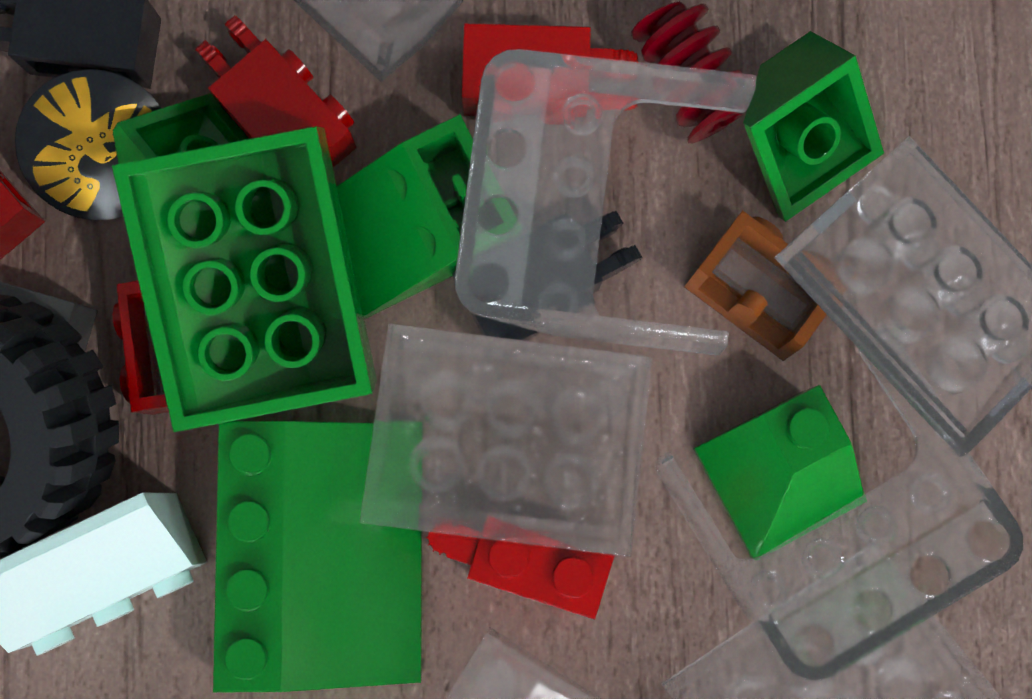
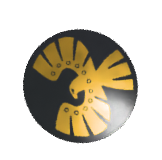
[15,69,161,220]

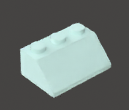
[0,492,207,656]

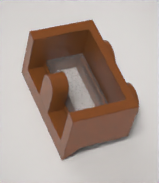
[684,210,846,361]

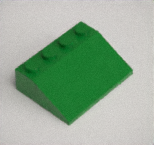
[112,126,377,432]
[213,421,423,693]

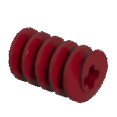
[631,1,752,144]

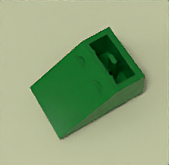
[337,114,519,320]

